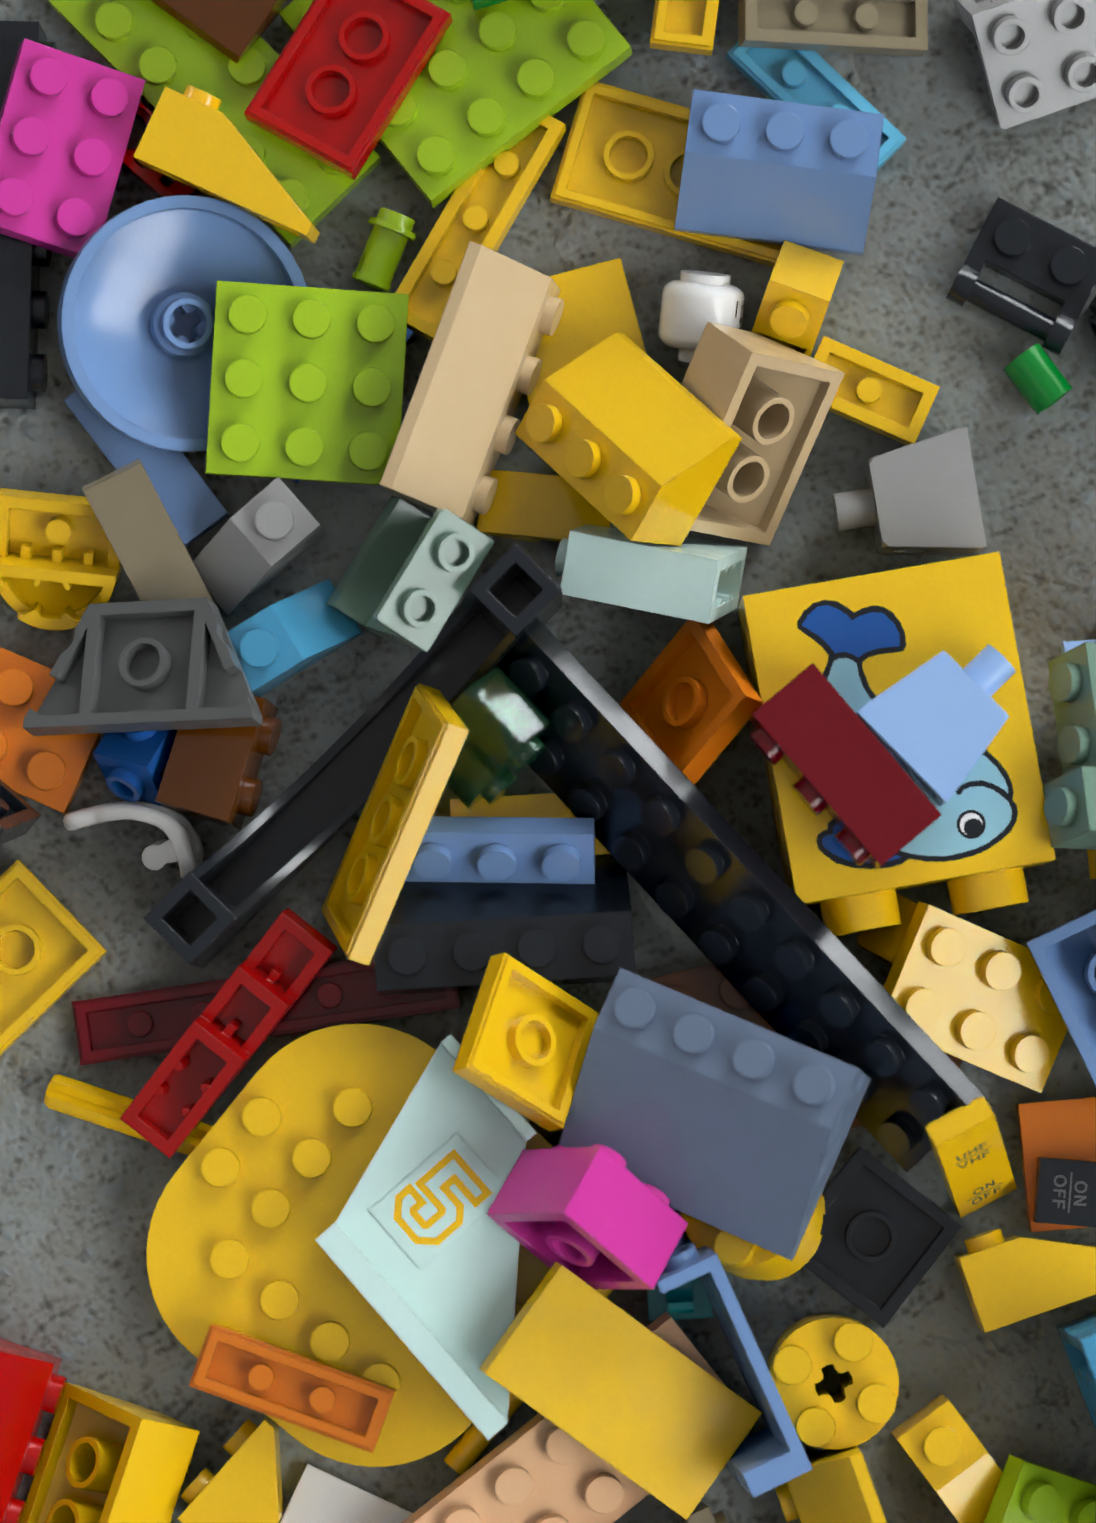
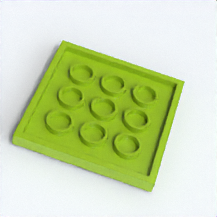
[279,0,632,208]

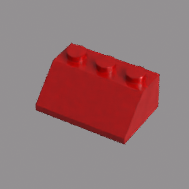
[0,1338,67,1523]

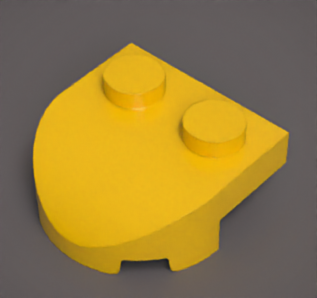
[0,488,123,631]

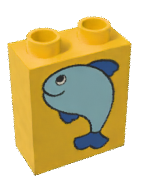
[737,551,1056,936]

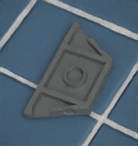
[23,597,263,736]

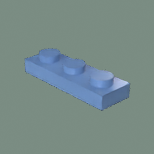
[405,816,595,884]

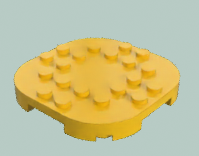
[146,1024,554,1467]

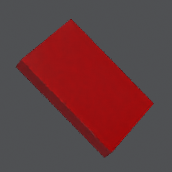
[244,0,453,180]

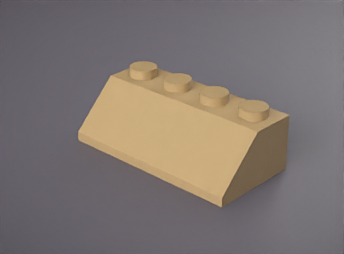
[380,241,564,526]

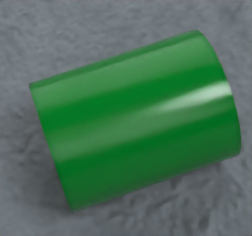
[1003,343,1073,415]

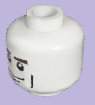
[658,270,745,363]

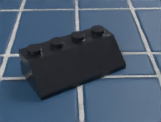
[374,854,636,996]

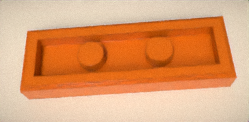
[188,1323,396,1453]

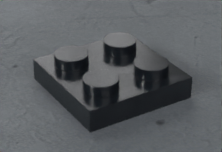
[804,1146,962,1328]

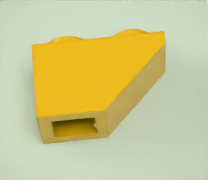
[752,240,844,356]
[177,1416,284,1523]

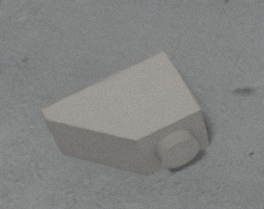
[193,477,325,617]

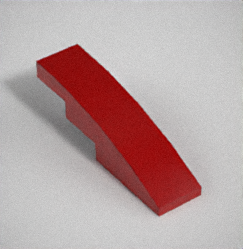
[120,908,338,1158]

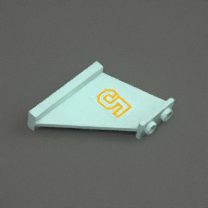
[315,1034,537,1440]

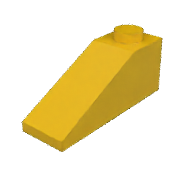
[133,85,320,244]
[953,1228,1096,1333]
[891,1393,1002,1523]

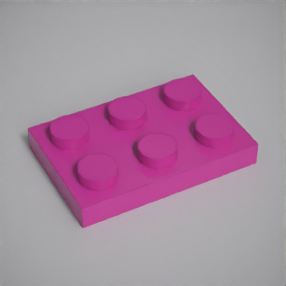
[0,38,146,258]

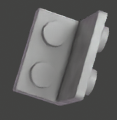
[953,0,1096,129]

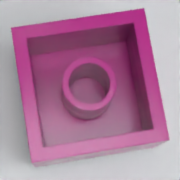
[486,1144,688,1289]

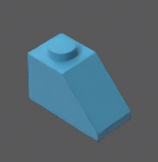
[228,579,363,697]

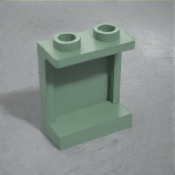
[326,496,495,652]

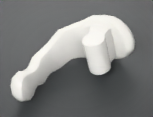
[63,801,204,878]

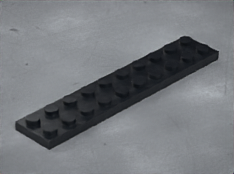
[470,620,986,1172]

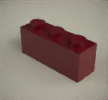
[749,663,942,869]

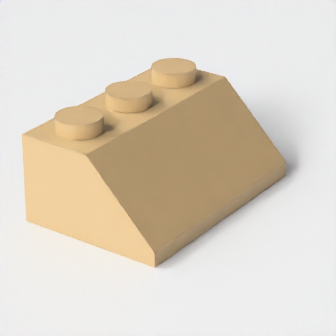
[681,322,845,546]

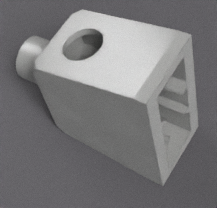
[832,427,987,556]

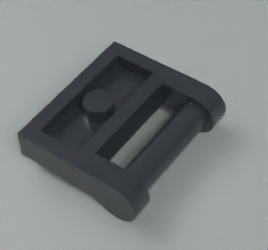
[946,197,1096,355]

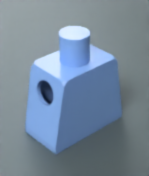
[856,644,1016,806]

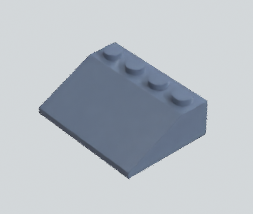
[559,968,871,1261]

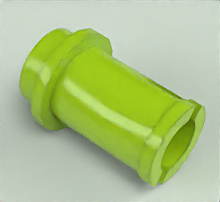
[351,207,416,293]

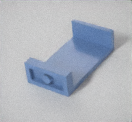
[655,1234,813,1498]

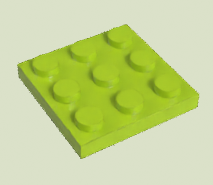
[205,281,409,486]

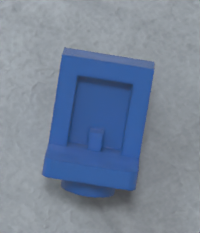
[93,730,177,806]

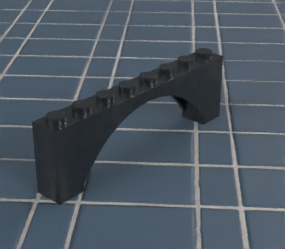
[143,544,562,968]

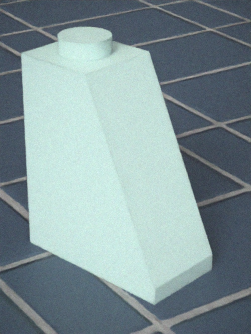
[555,524,747,624]

